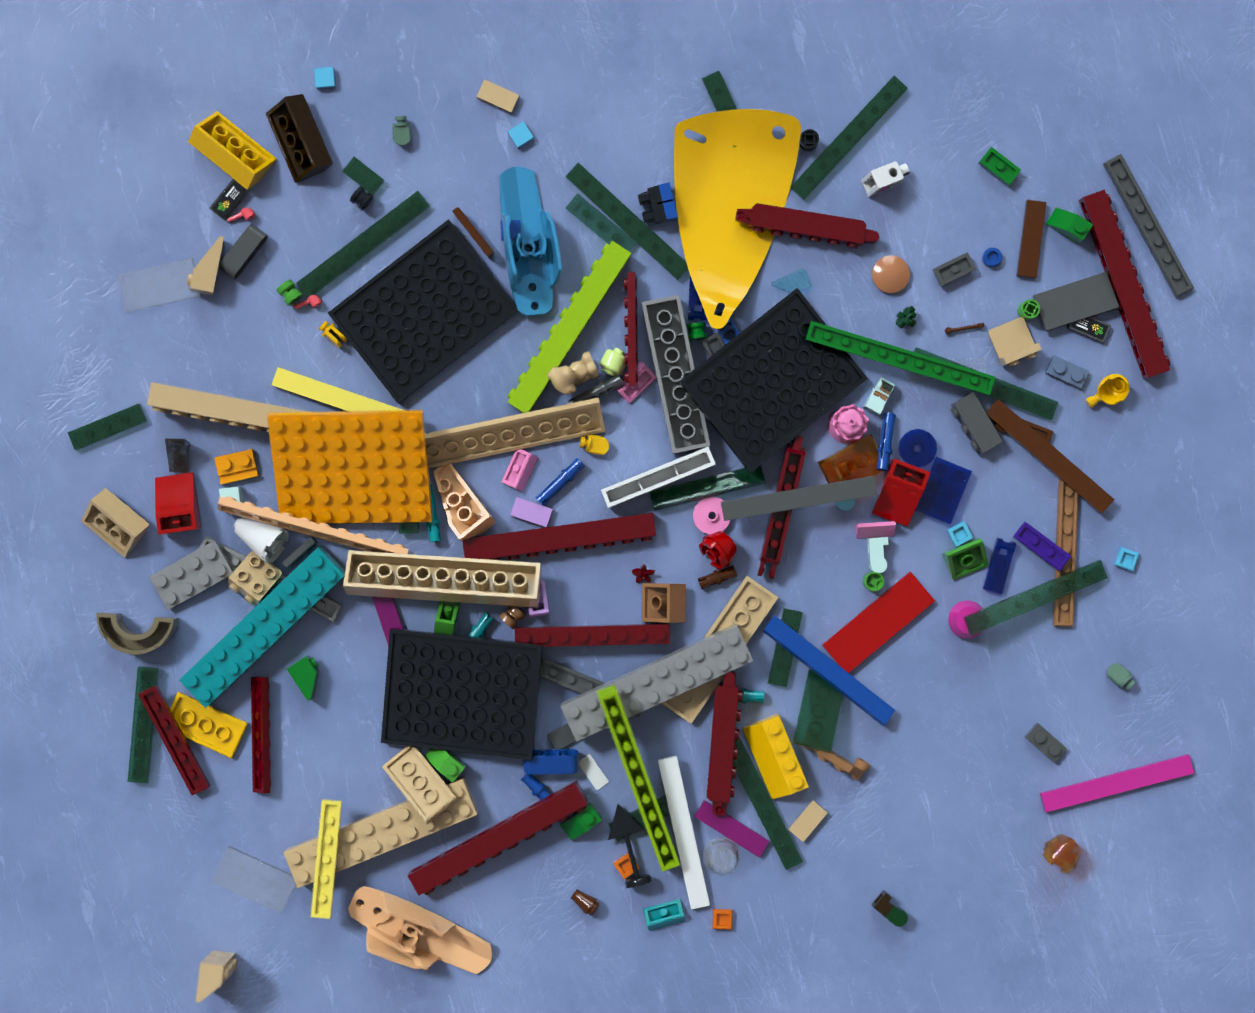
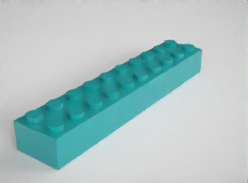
[179,546,345,708]

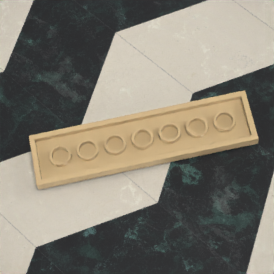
[662,575,779,724]

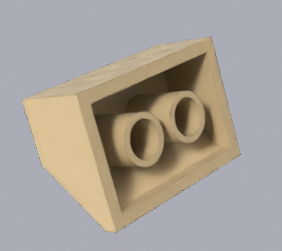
[81,488,150,558]
[196,950,238,1003]

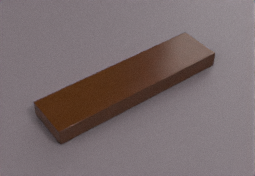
[1016,200,1046,278]

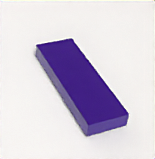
[1013,522,1072,571]

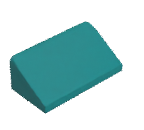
[643,899,686,931]

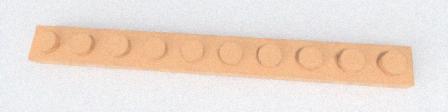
[218,496,409,554]

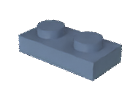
[1045,355,1089,389]

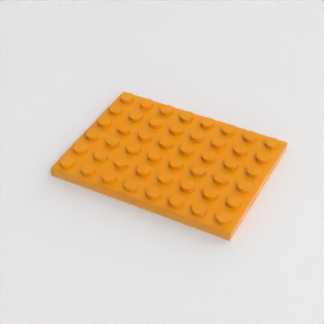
[267,410,433,523]

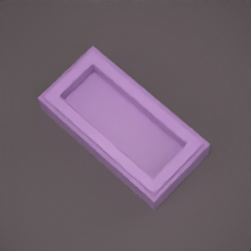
[510,497,553,527]

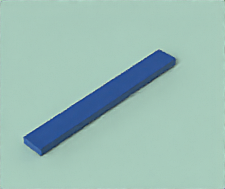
[763,615,895,726]

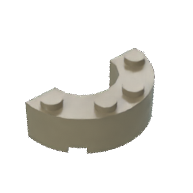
[96,612,179,655]

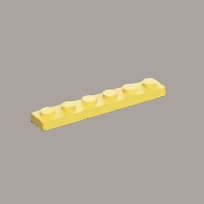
[311,799,342,919]

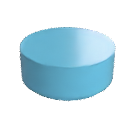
[835,499,855,511]

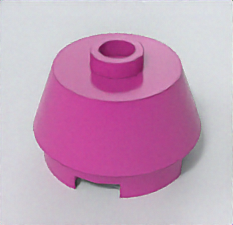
[948,600,987,639]

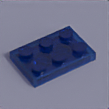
[915,457,972,524]

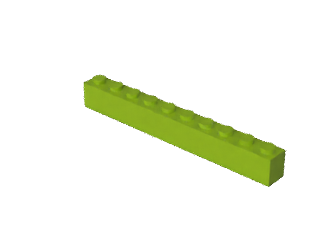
[507,241,632,413]
[596,685,680,872]

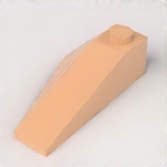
[433,464,497,541]

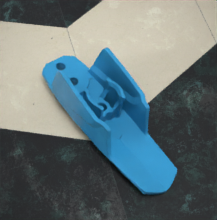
[499,166,562,316]

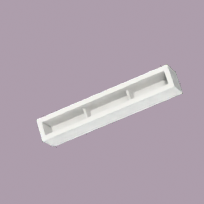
[601,447,716,508]

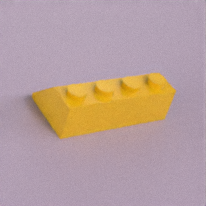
[188,111,277,190]
[742,713,809,799]

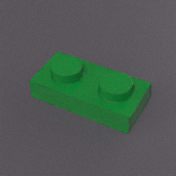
[979,147,1021,186]

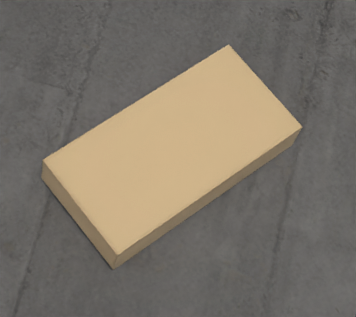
[477,79,520,114]
[788,800,828,842]

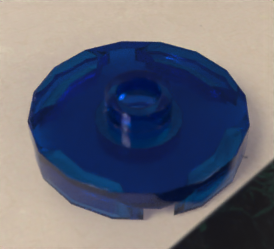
[898,429,937,467]

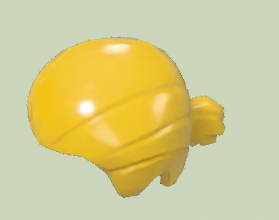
[1086,374,1130,408]

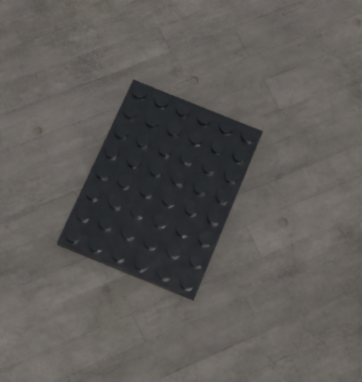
[328,219,518,404]
[679,288,868,473]
[381,628,543,760]

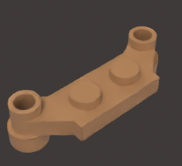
[800,727,871,781]

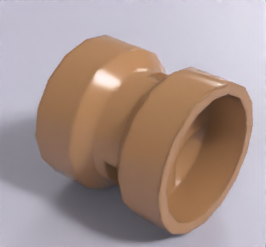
[499,606,526,629]

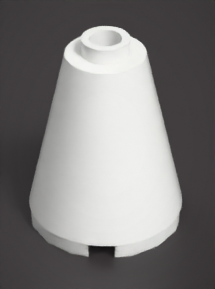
[234,517,289,564]

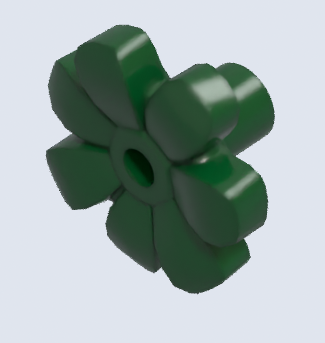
[896,306,917,328]

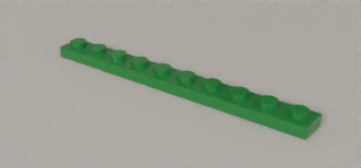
[805,321,995,395]

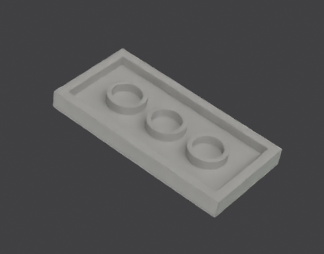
[149,540,234,610]

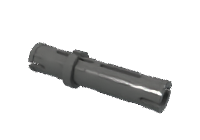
[568,374,625,404]

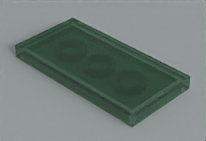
[792,669,843,753]

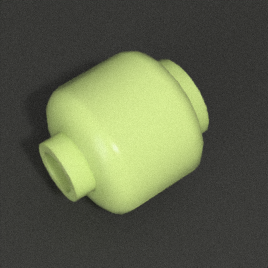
[599,347,626,377]

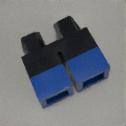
[638,182,678,225]

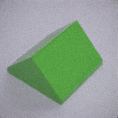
[942,538,988,581]

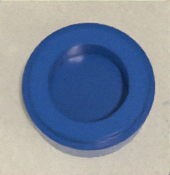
[982,248,1002,268]

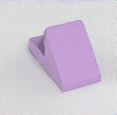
[529,581,549,617]

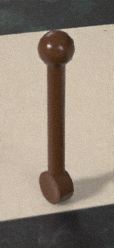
[945,323,984,335]

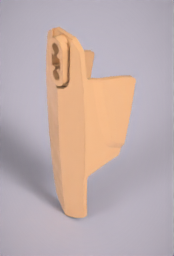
[348,886,492,974]

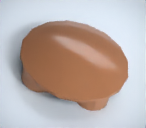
[872,255,910,293]

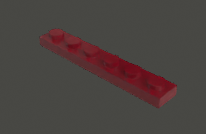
[624,272,638,389]
[251,676,271,794]
[138,684,211,795]

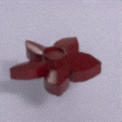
[632,564,655,583]

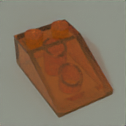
[817,434,882,483]

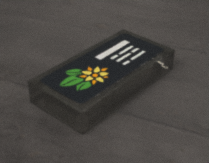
[210,179,249,221]

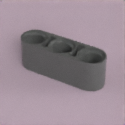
[219,224,268,279]

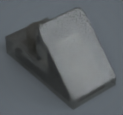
[165,438,191,473]

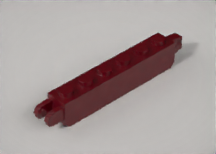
[735,203,880,249]
[757,436,806,579]
[707,671,743,816]

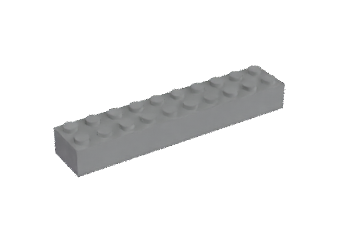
[560,623,753,742]

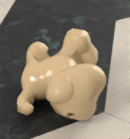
[547,351,599,395]

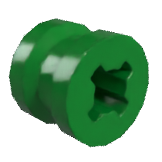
[687,322,707,340]

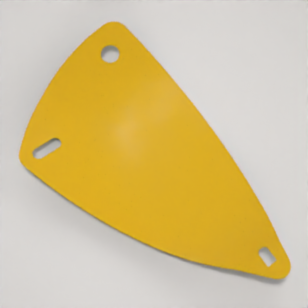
[674,109,801,329]

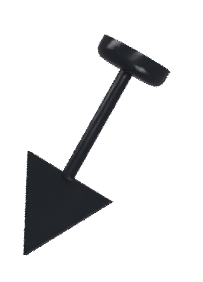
[608,804,652,888]

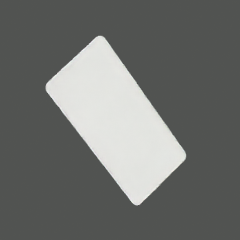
[579,754,609,790]

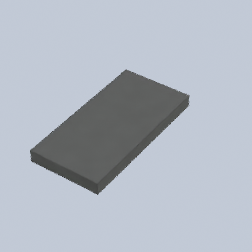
[1033,272,1119,332]

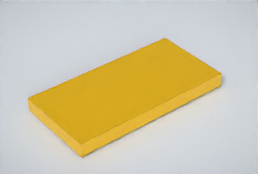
[170,691,249,759]

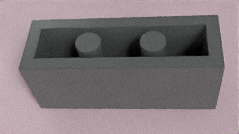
[951,392,1003,454]

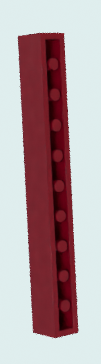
[1079,189,1170,379]
[462,513,656,560]
[407,781,588,896]

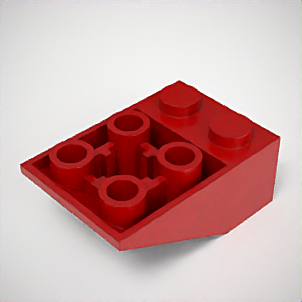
[872,459,931,527]
[155,472,201,535]

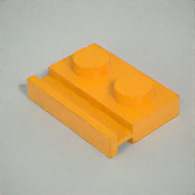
[214,449,259,485]

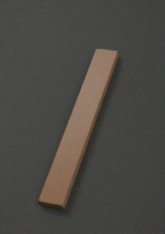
[1052,478,1078,627]

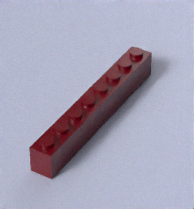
[515,623,670,647]

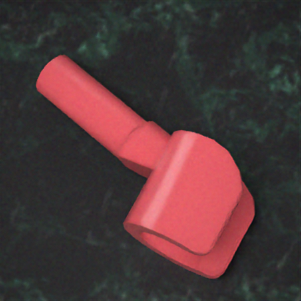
[227,208,255,223]
[294,295,322,309]

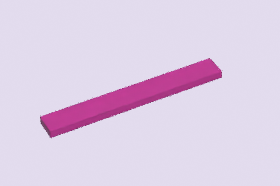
[1040,754,1194,812]

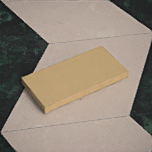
[382,746,457,824]

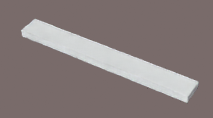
[658,756,710,910]

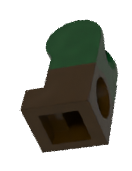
[871,890,908,927]

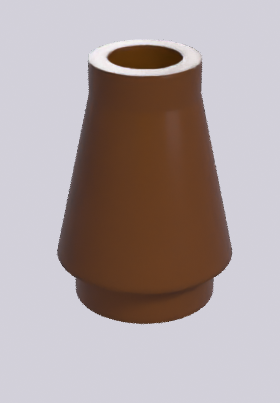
[571,889,600,916]

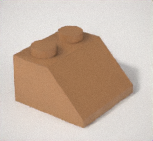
[642,583,686,623]

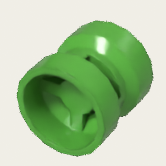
[276,279,303,306]
[1017,299,1040,320]
[863,572,884,591]

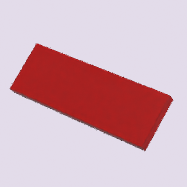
[822,571,935,673]

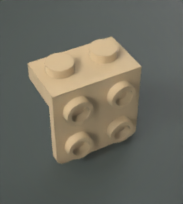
[988,317,1042,367]
[228,551,282,606]

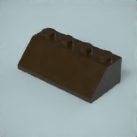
[265,94,333,183]

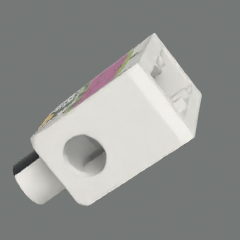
[861,161,909,197]

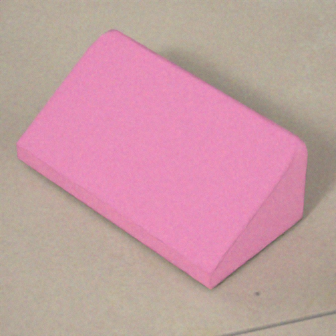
[616,361,656,404]
[502,449,538,491]
[855,521,896,539]

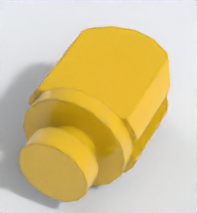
[319,321,347,349]
[579,435,609,455]

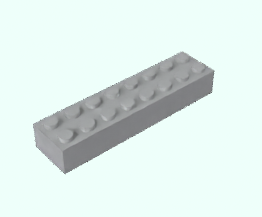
[641,295,710,455]

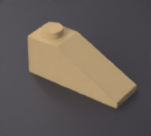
[187,236,224,296]

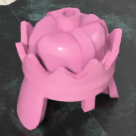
[827,404,869,444]

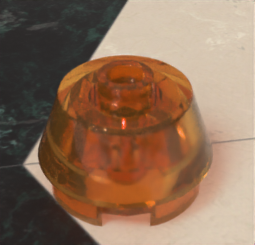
[1043,834,1082,873]

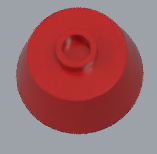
[699,531,737,570]

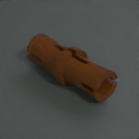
[697,565,737,590]

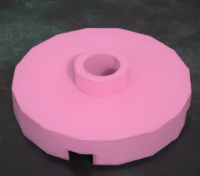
[693,497,730,534]

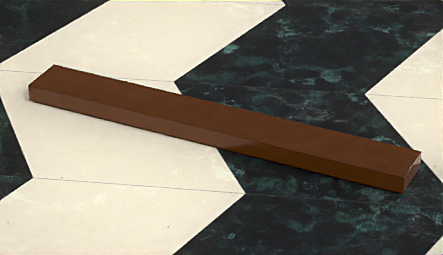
[986,399,1115,514]

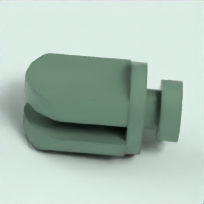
[392,116,412,146]
[1106,663,1135,690]

